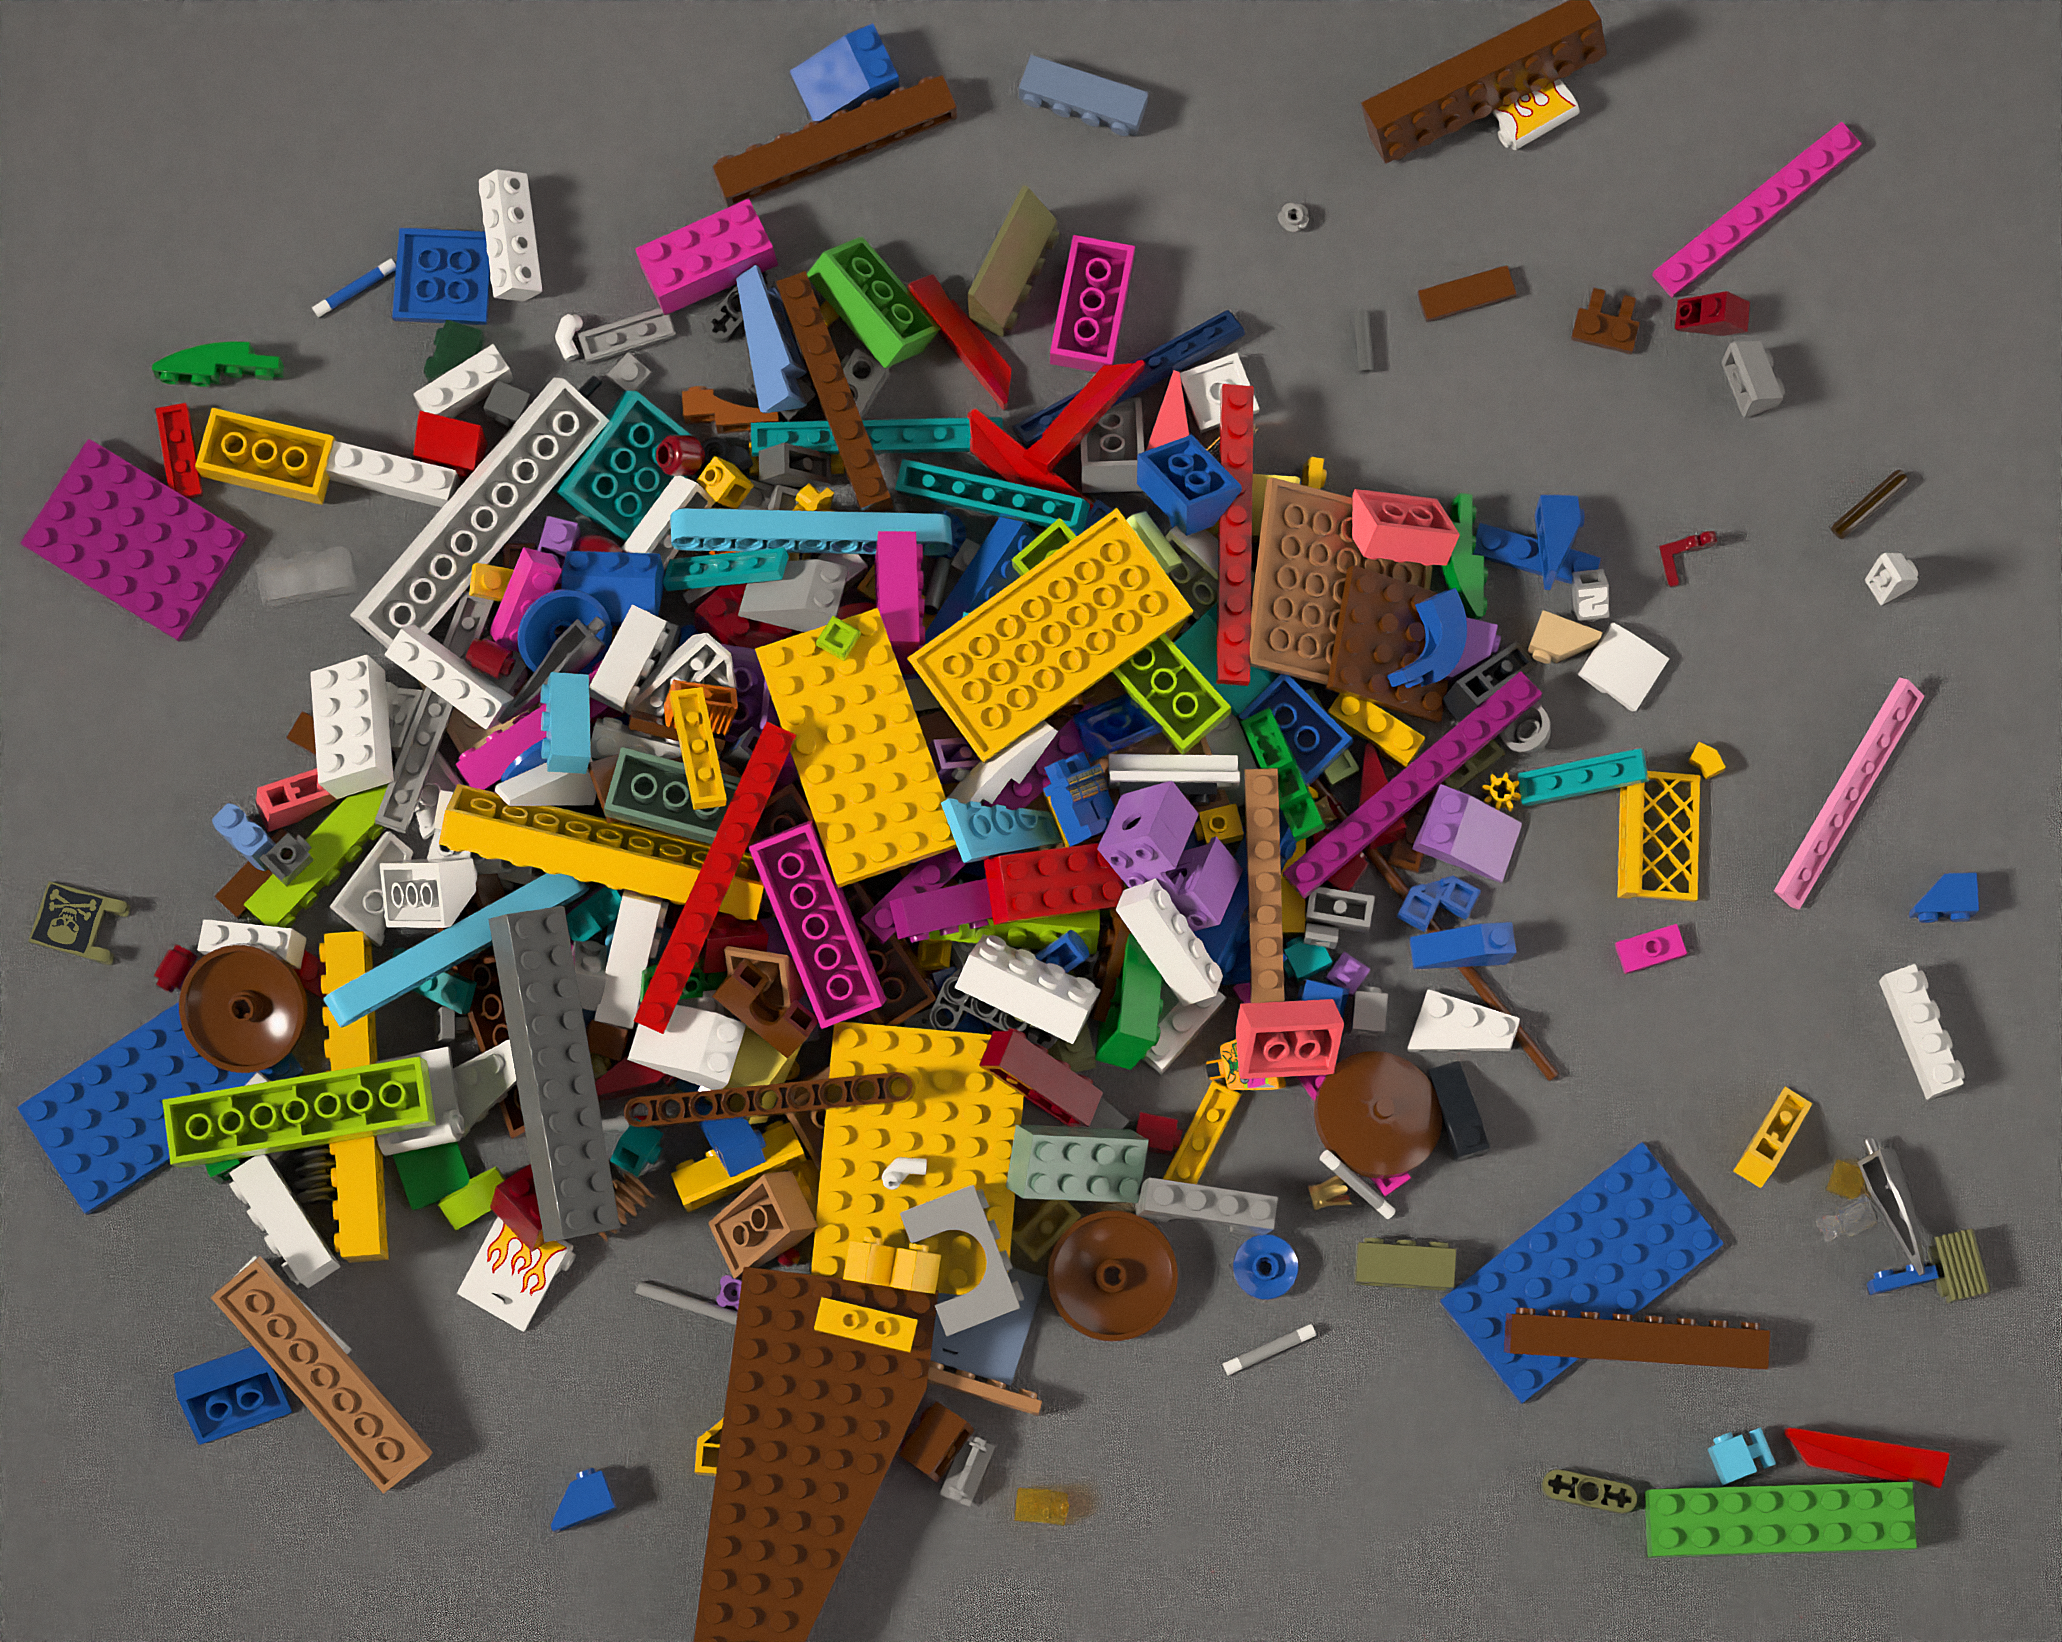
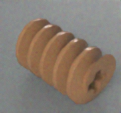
[598,1171,655,1242]

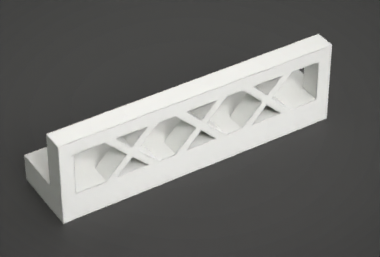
[1108,754,1240,790]

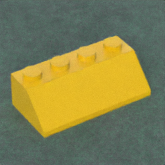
[671,1120,807,1213]

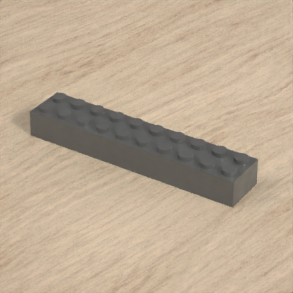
[488,906,620,1242]

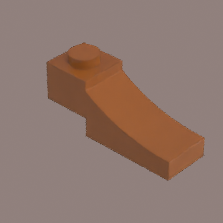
[682,386,780,434]

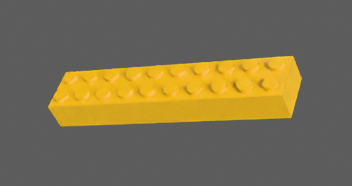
[439,784,766,920]
[319,931,389,1263]

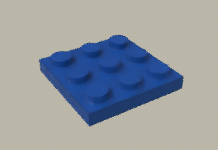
[392,228,491,325]

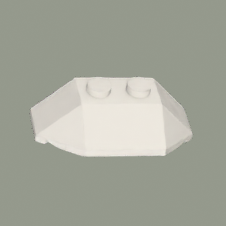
[624,633,737,717]

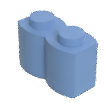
[212,803,276,871]

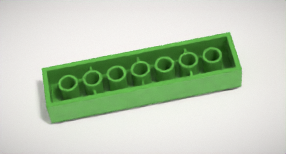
[1644,1482,1917,1558]

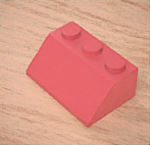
[1352,489,1460,566]
[1236,999,1344,1079]

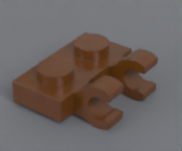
[1571,287,1640,355]

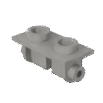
[940,1436,995,1507]

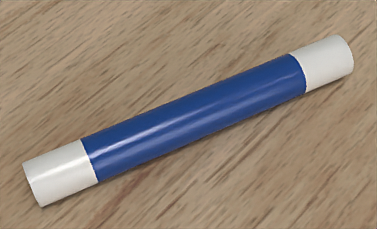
[312,259,396,318]

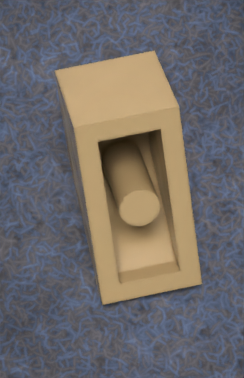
[1527,610,1603,664]

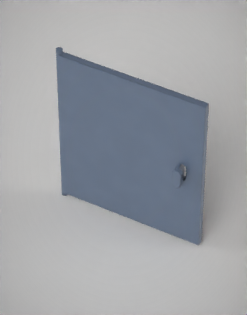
[930,1267,1047,1386]

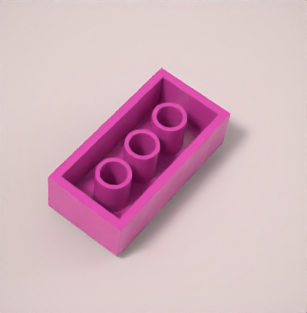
[635,199,778,316]
[1050,235,1135,373]
[875,531,925,674]

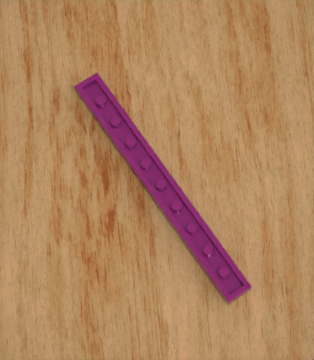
[1283,671,1542,899]
[860,702,1112,945]

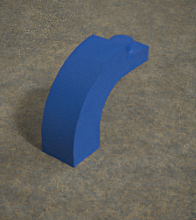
[1387,588,1467,688]

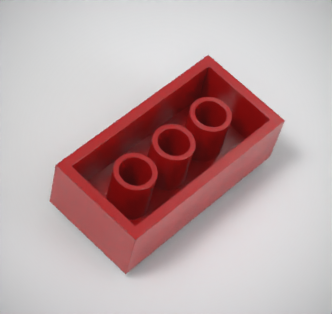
[984,843,1125,925]

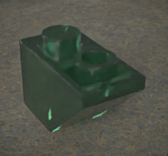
[424,319,485,383]

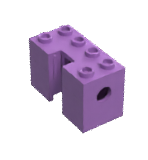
[1097,781,1243,932]

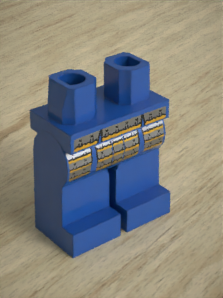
[1043,751,1115,847]

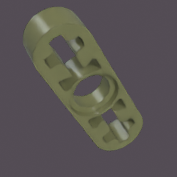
[1541,1469,1637,1514]

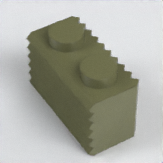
[1928,1228,1990,1303]

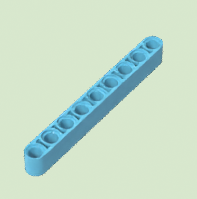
[670,508,953,555]
[323,873,589,1028]

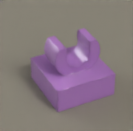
[1326,951,1371,997]

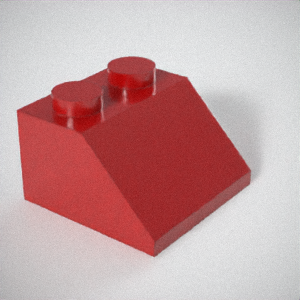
[413,411,488,480]

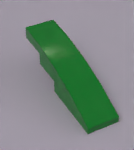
[1241,707,1326,842]

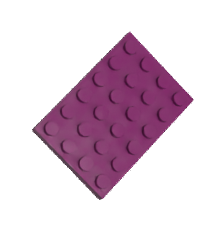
[20,438,248,642]

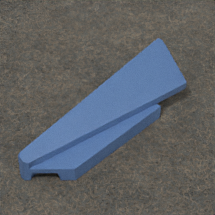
[736,265,808,413]

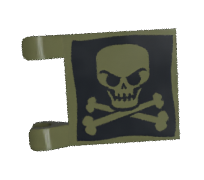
[28,881,131,966]

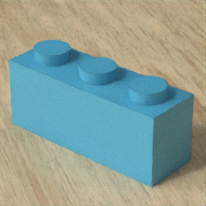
[541,672,591,774]

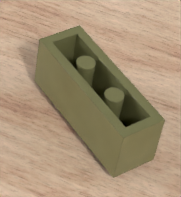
[1354,1238,1456,1291]

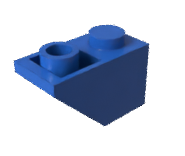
[1909,873,1979,923]

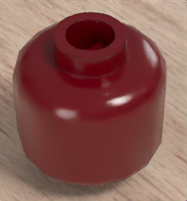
[656,435,705,476]

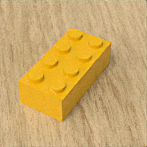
[195,408,336,505]

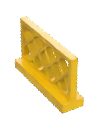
[1617,771,1700,902]

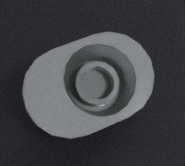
[1499,701,1551,753]

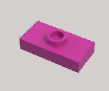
[1615,924,1687,974]

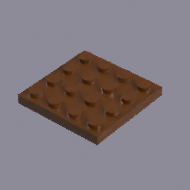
[1327,565,1448,723]

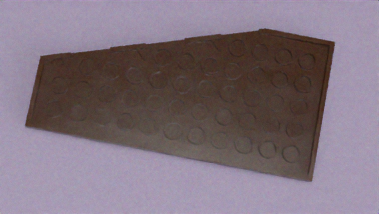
[694,1267,939,1642]

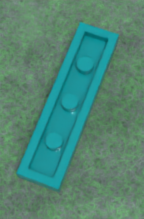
[662,548,789,591]
[1517,748,1649,806]

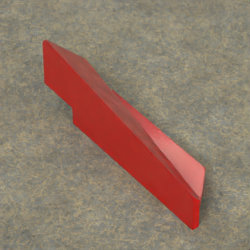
[908,274,1012,411]
[1022,360,1145,476]
[967,408,1094,511]
[1784,1427,1950,1489]

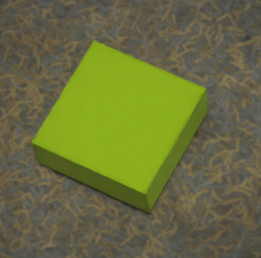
[816,616,861,661]

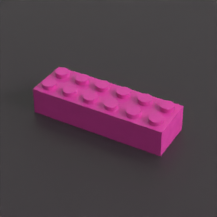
[455,660,626,793]
[749,819,886,1029]

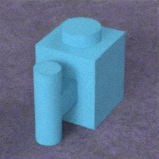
[1708,1427,1776,1485]

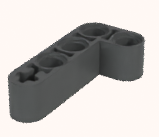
[930,968,1060,1049]

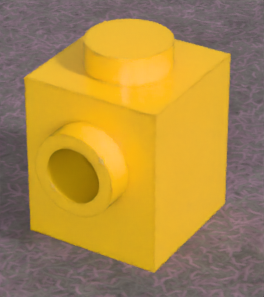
[696,456,754,509]
[1193,803,1244,845]

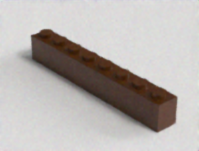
[712,75,957,207]
[776,271,893,513]
[1504,1307,1770,1370]

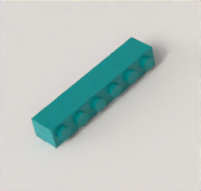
[895,459,1090,534]

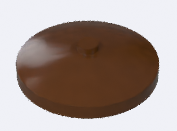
[179,943,307,1073]
[1314,1051,1442,1179]
[1047,1210,1178,1342]

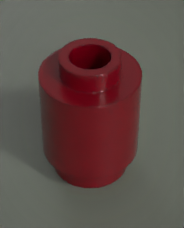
[465,638,516,680]
[153,944,198,994]

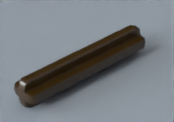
[1831,469,1909,540]

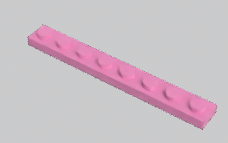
[1774,677,1925,909]

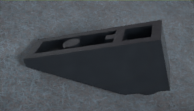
[1442,641,1538,723]
[1428,1061,1490,1162]

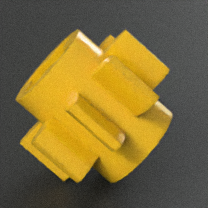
[1482,772,1521,812]

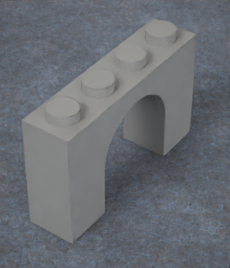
[1134,1177,1278,1236]
[900,1185,1024,1336]

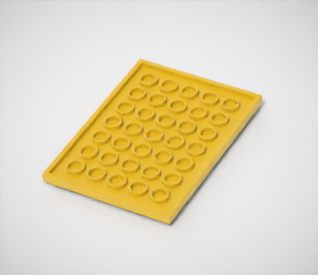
[811,1022,1024,1295]

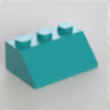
[1174,602,1280,717]

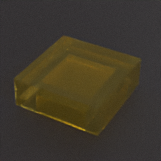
[1825,1159,1865,1202]

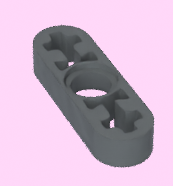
[706,269,775,343]

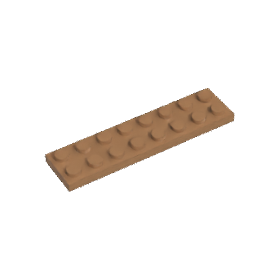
[210,1256,433,1494]

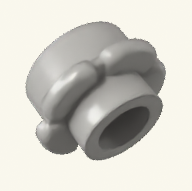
[1278,202,1309,232]

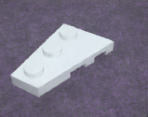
[330,831,413,947]

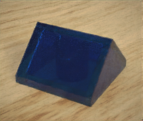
[1073,693,1162,762]

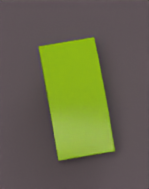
[438,1166,506,1230]

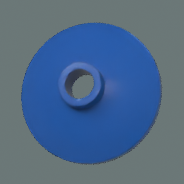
[1233,1234,1298,1300]

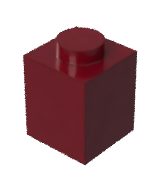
[1136,1112,1183,1156]

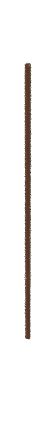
[1076,486,1559,1082]

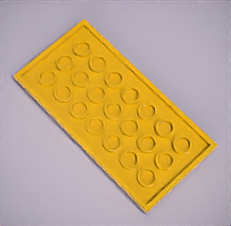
[907,508,1193,764]
[755,608,958,888]

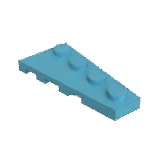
[941,798,1062,863]

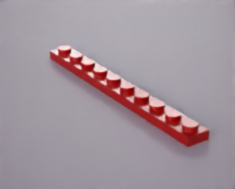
[1216,384,1254,686]
[633,721,797,1034]

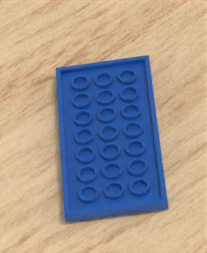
[17,1002,305,1215]
[1439,1142,1724,1404]

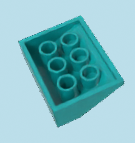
[552,391,702,543]

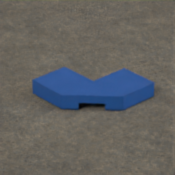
[1396,876,1481,932]

